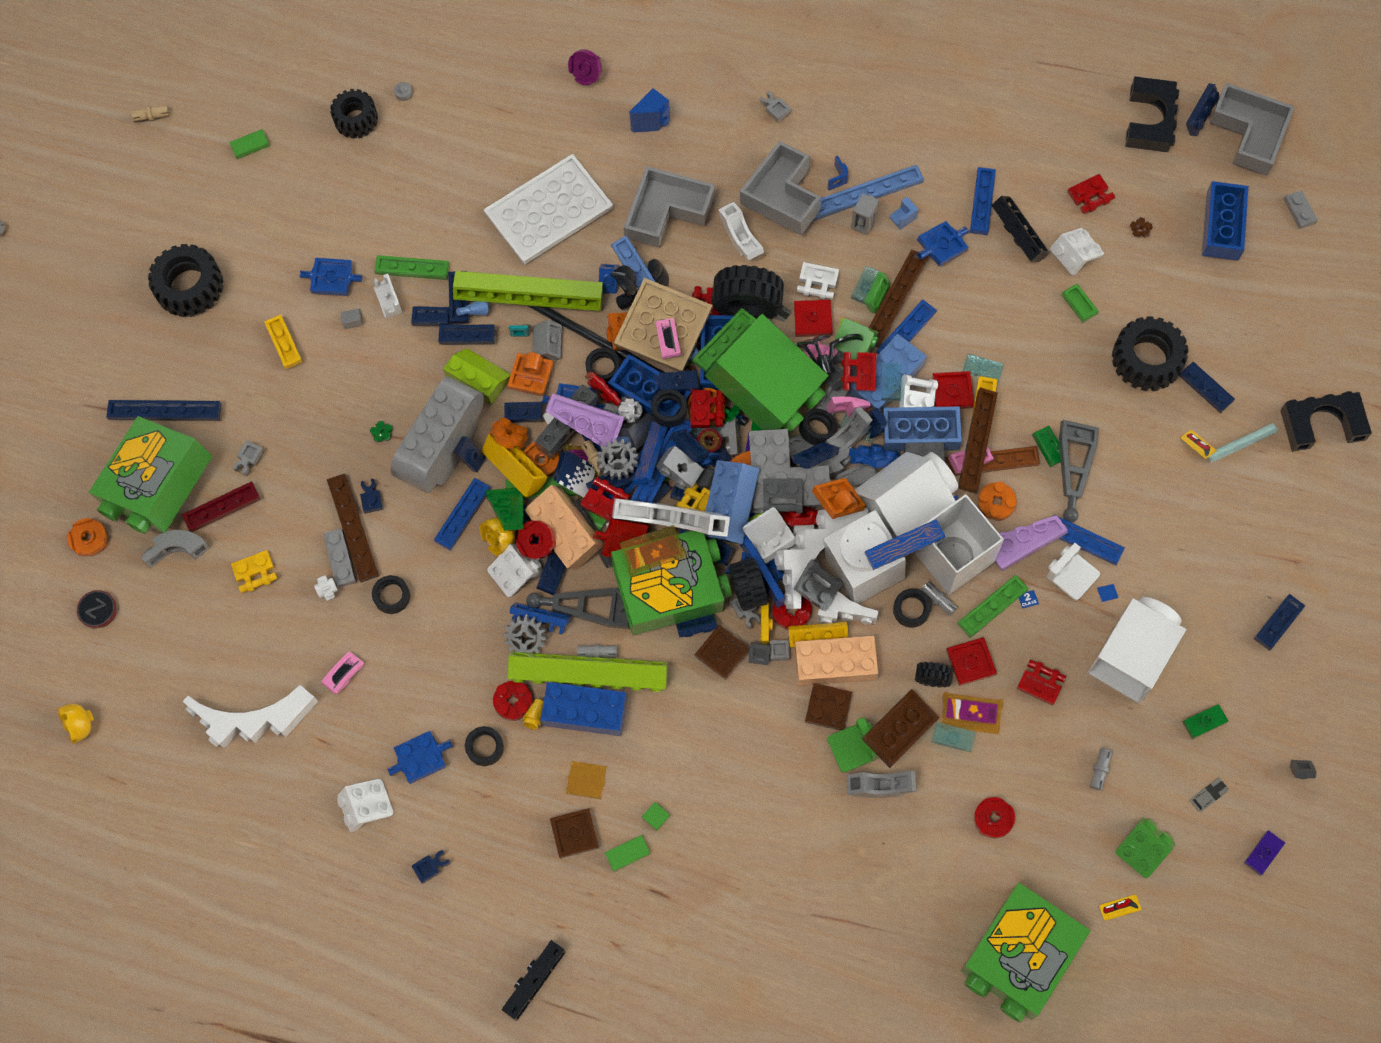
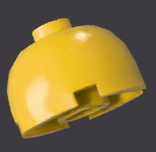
[479,517,516,557]
[57,703,94,744]

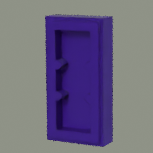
[1244,830,1285,876]

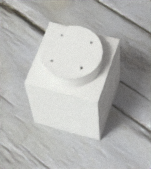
[855,452,958,538]
[914,494,1004,595]
[824,510,906,604]
[1087,597,1187,704]

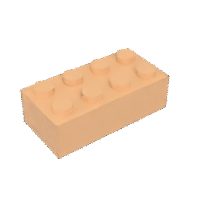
[524,485,603,570]
[795,636,878,686]

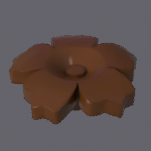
[1130,217,1153,238]

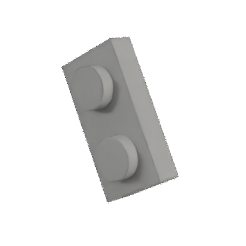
[1284,190,1318,229]

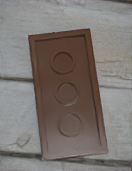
[861,689,939,768]

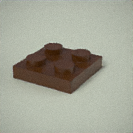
[694,625,750,680]
[805,683,852,731]
[550,808,599,859]

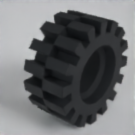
[915,662,953,688]

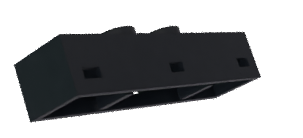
[991,196,1050,262]
[501,940,566,1021]

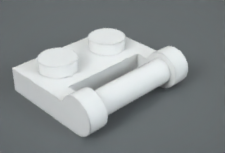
[899,374,938,407]

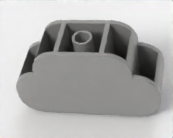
[390,376,484,493]

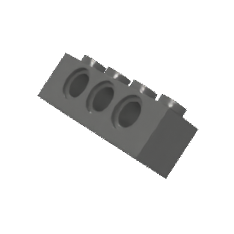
[535,384,598,459]

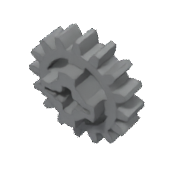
[596,439,638,480]
[503,614,547,653]

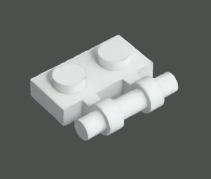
[797,262,839,300]

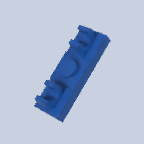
[509,603,571,635]

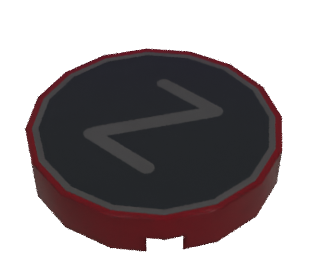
[77,590,117,629]

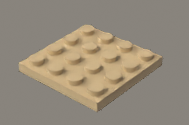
[614,278,713,372]

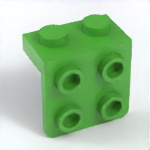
[834,318,878,360]
[827,717,879,773]
[1116,817,1176,878]

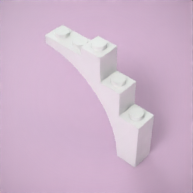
[612,498,730,537]
[775,508,868,609]
[790,524,878,625]
[183,685,318,749]

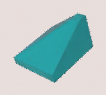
[509,324,529,337]

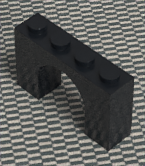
[1125,76,1179,152]
[1280,391,1372,452]

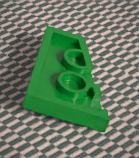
[485,488,524,531]

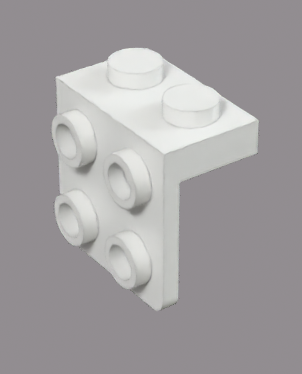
[1050,228,1104,275]
[743,507,796,563]
[1046,543,1100,601]
[487,544,543,597]
[337,779,393,832]

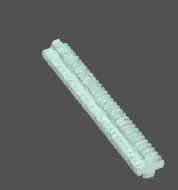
[1207,423,1278,463]

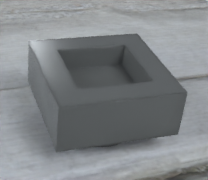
[748,642,771,665]
[1290,760,1317,779]

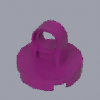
[568,49,602,85]

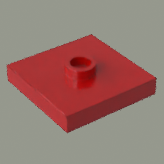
[794,300,833,337]
[932,371,974,409]
[946,637,997,686]

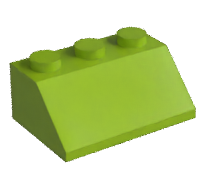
[443,348,511,405]

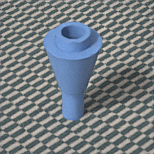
[456,301,489,316]

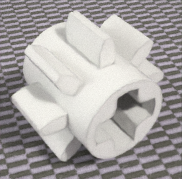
[618,399,642,422]
[314,575,338,600]

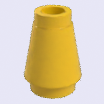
[523,699,544,730]

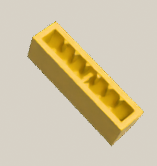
[481,434,547,497]

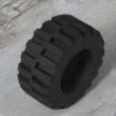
[148,244,224,317]
[711,265,784,319]
[1112,316,1188,391]

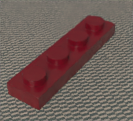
[182,481,261,532]

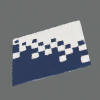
[556,450,596,497]

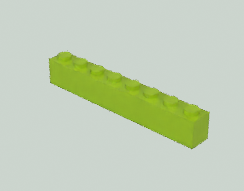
[453,271,603,311]
[508,651,668,692]

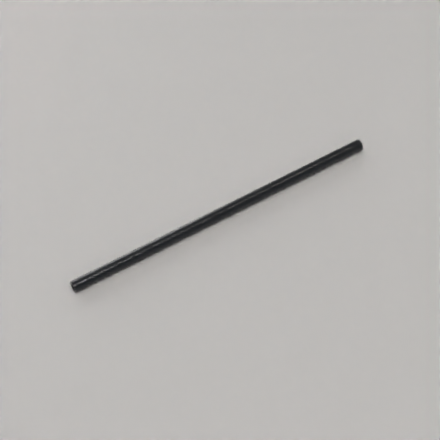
[526,305,749,427]

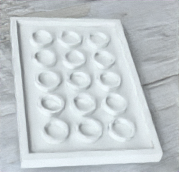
[483,154,613,265]

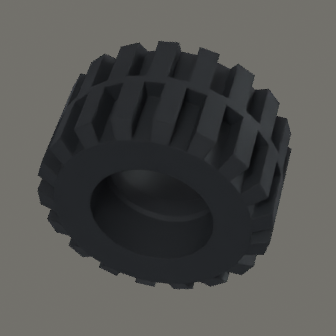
[330,89,378,138]
[729,557,768,611]

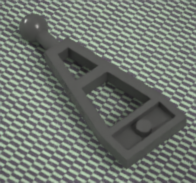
[1059,420,1099,523]
[526,588,629,629]

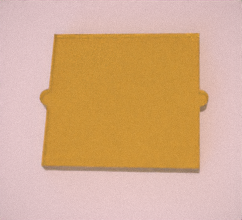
[566,761,606,799]

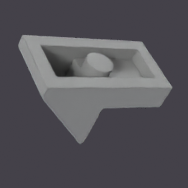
[718,418,741,458]

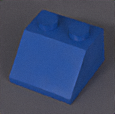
[629,88,670,133]

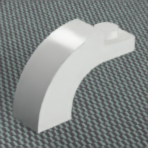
[718,202,764,260]

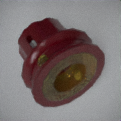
[696,428,722,453]

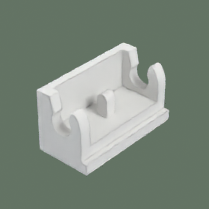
[374,274,403,319]

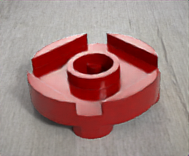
[516,521,556,560]
[772,593,811,630]
[493,681,533,721]
[974,797,1015,839]

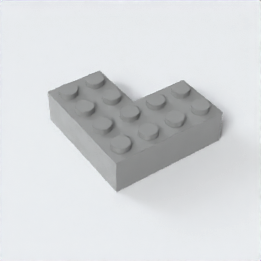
[1210,83,1295,176]
[740,141,821,235]
[624,166,715,247]
[749,429,830,509]

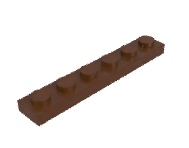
[868,249,928,348]
[958,387,998,494]
[326,473,379,583]

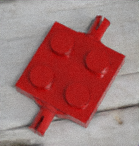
[593,517,651,557]

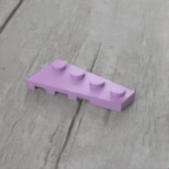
[545,393,624,447]
[995,515,1068,571]

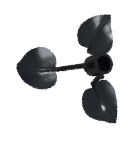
[610,259,669,310]
[794,334,863,374]

